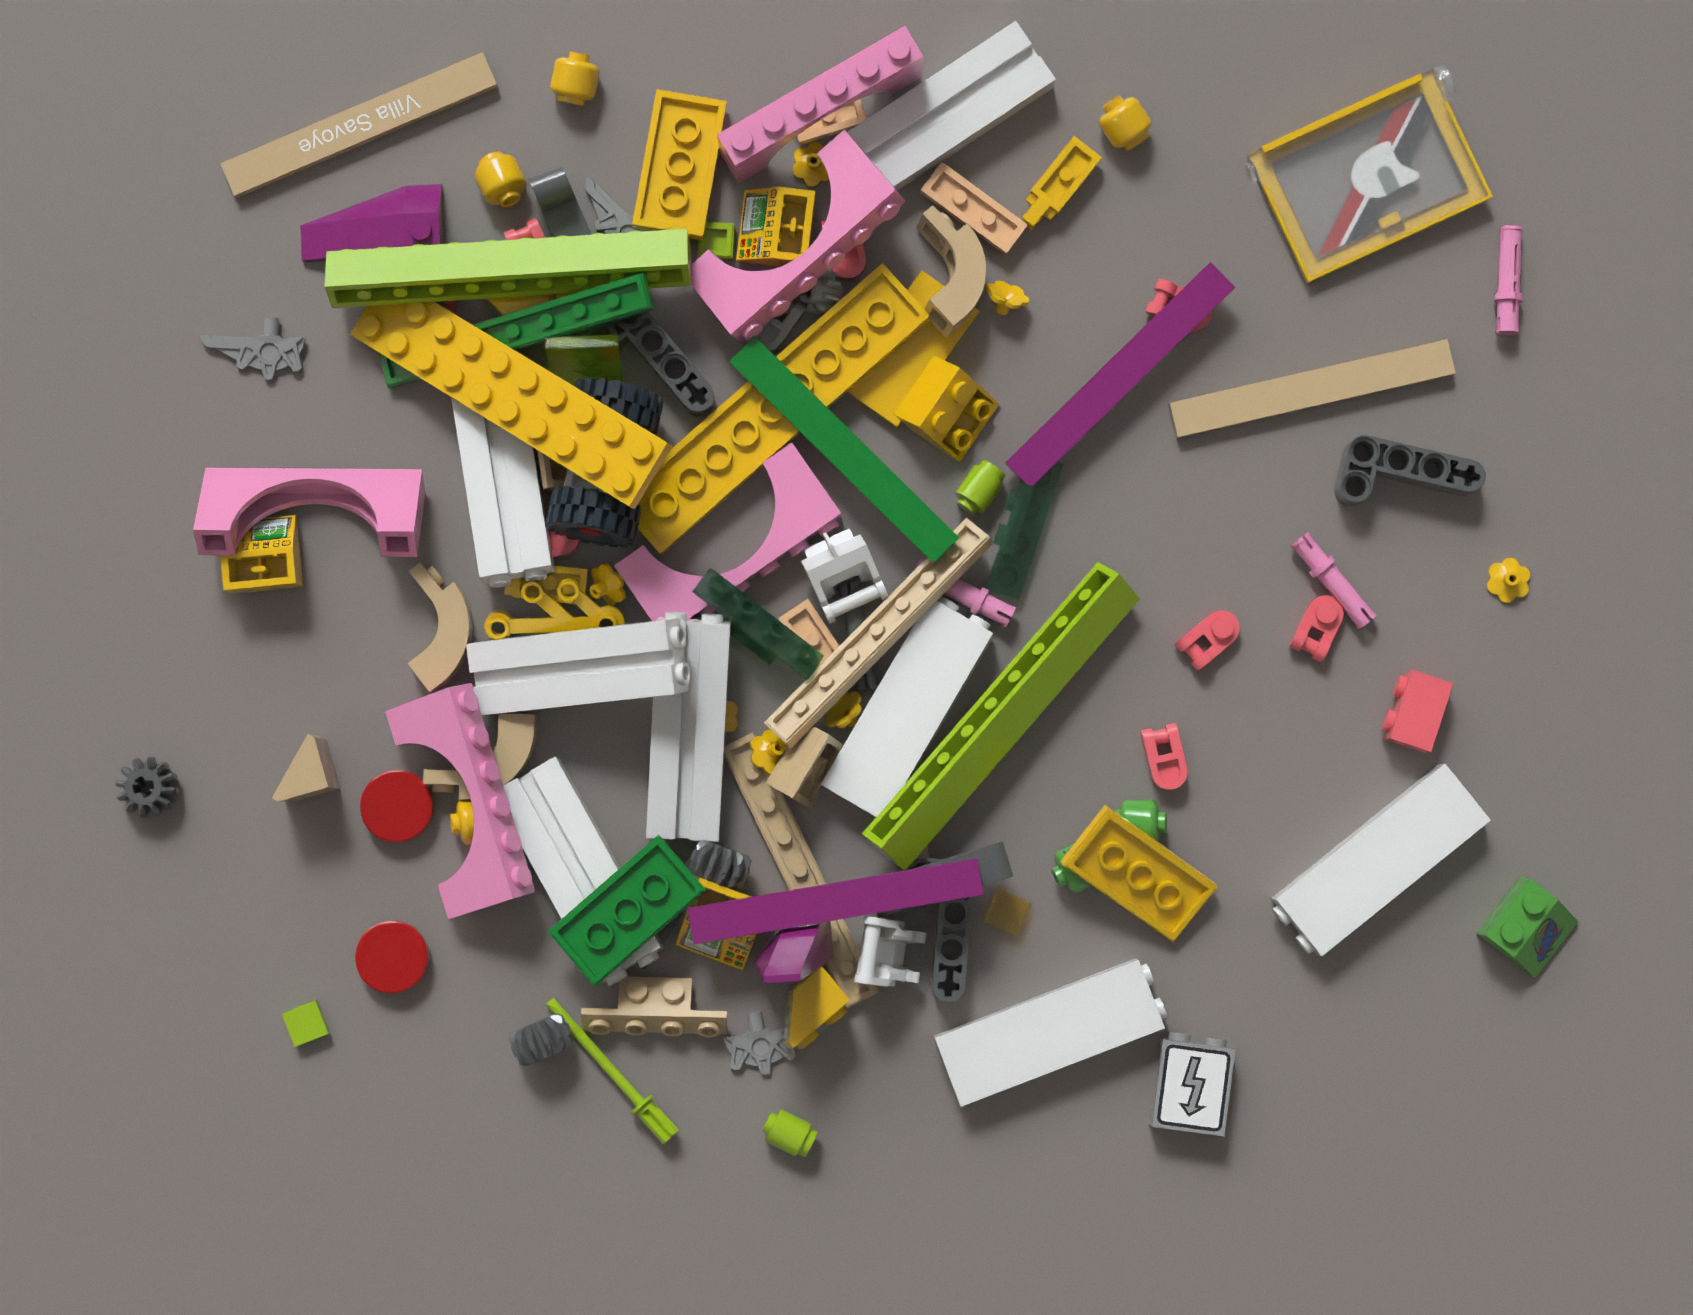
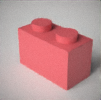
[1381,670,1454,753]

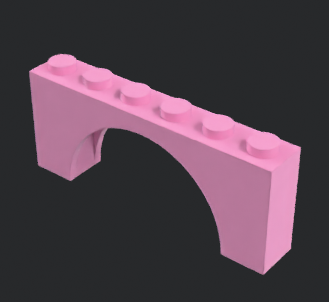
[717,26,924,184]
[691,130,906,344]
[614,443,841,621]
[193,468,425,557]
[385,683,535,919]

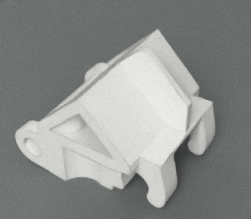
[801,529,889,624]
[854,916,927,987]

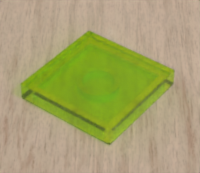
[545,335,624,386]

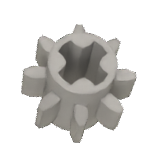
[799,270,843,314]

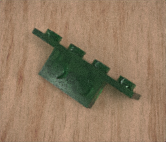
[985,462,1064,600]
[692,567,824,681]

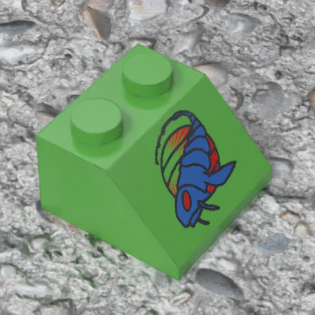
[1476,877,1578,978]

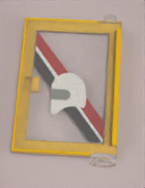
[1244,65,1493,284]

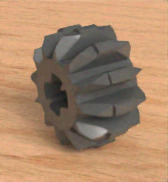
[115,756,179,818]
[689,840,752,890]
[509,1014,573,1066]

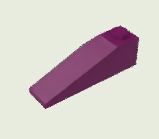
[300,184,445,262]
[755,921,834,983]

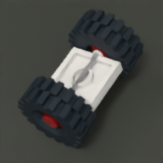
[545,378,664,548]

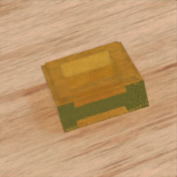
[983,888,1031,936]

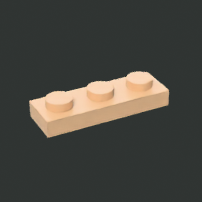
[920,162,1028,256]

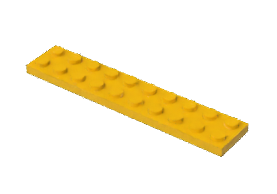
[638,263,930,555]
[350,302,672,509]

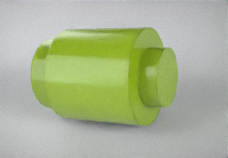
[955,460,1006,515]
[761,1109,818,1158]

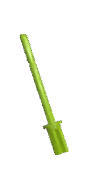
[546,998,679,1144]

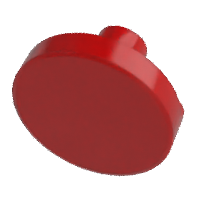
[360,770,434,842]
[355,920,429,994]

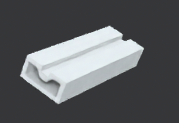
[847,21,1056,191]
[451,397,555,587]
[821,596,994,817]
[646,612,731,842]
[466,618,691,715]
[503,756,664,986]
[1271,764,1491,956]
[934,959,1168,1107]

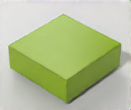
[697,222,735,261]
[282,1000,330,1047]

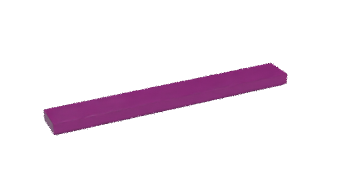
[1005,262,1236,489]
[688,858,984,944]

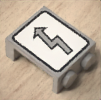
[1148,1032,1236,1137]

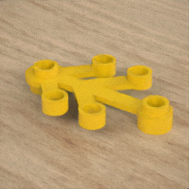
[484,578,625,640]

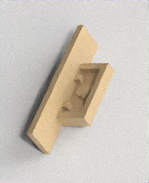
[581,977,727,1037]

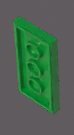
[547,835,707,987]

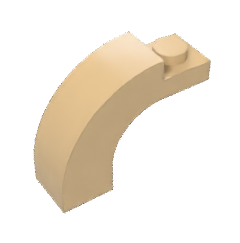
[916,206,986,339]
[407,563,473,693]
[423,713,538,800]

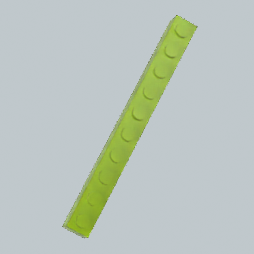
[324,228,691,308]
[862,562,1140,870]

